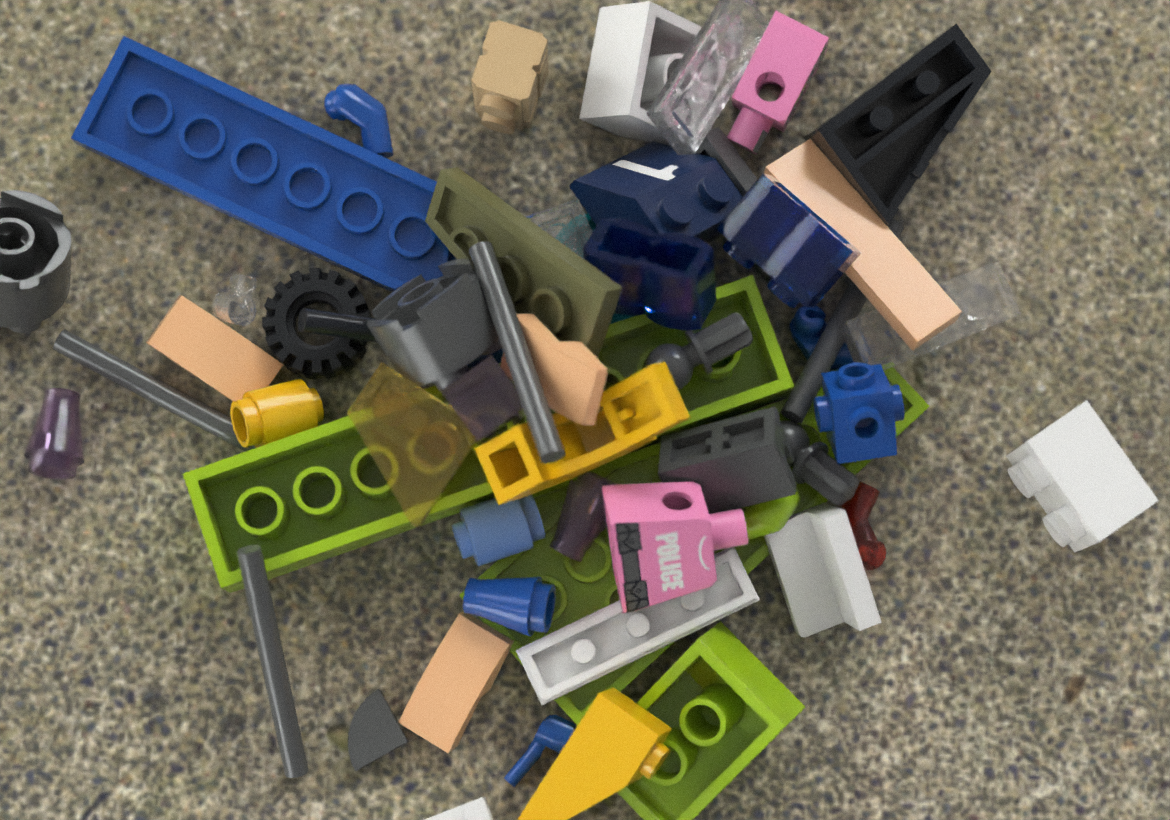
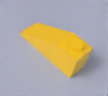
[517,687,673,820]

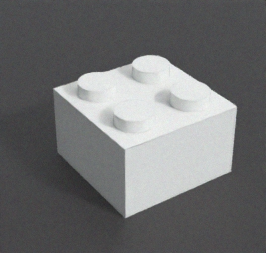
[1006,400,1159,553]

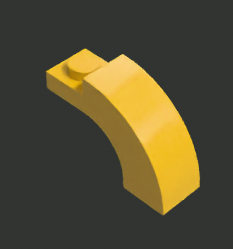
[475,362,690,505]

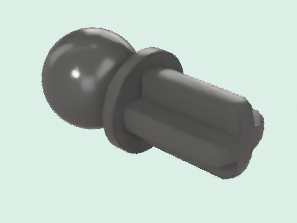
[645,313,753,390]
[780,420,859,506]

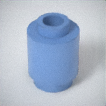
[452,495,545,567]

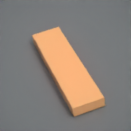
[762,138,962,351]

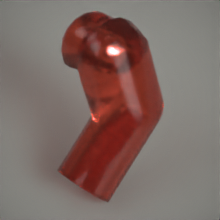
[841,481,886,570]

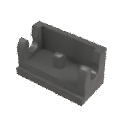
[658,406,796,514]

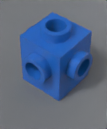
[814,363,904,464]

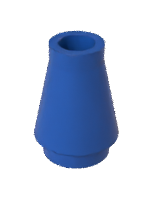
[463,577,556,637]

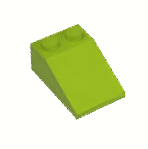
[617,621,805,820]

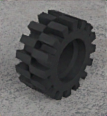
[262,268,371,380]

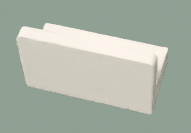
[764,502,881,638]

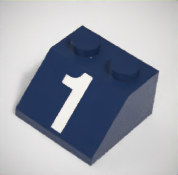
[569,141,749,282]

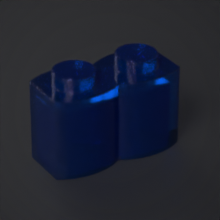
[717,173,861,309]
[583,219,716,330]

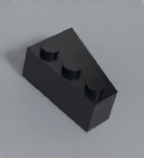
[804,24,992,225]

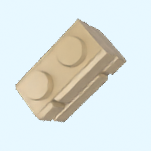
[471,20,549,134]

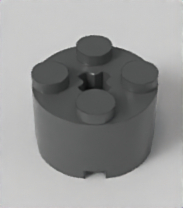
[0,190,72,333]
[366,258,502,391]

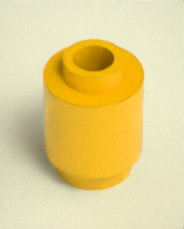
[230,379,324,448]

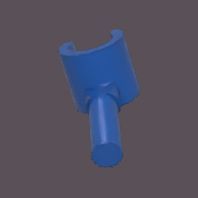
[504,715,576,787]

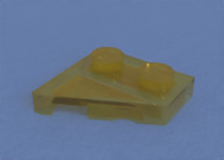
[347,362,484,529]

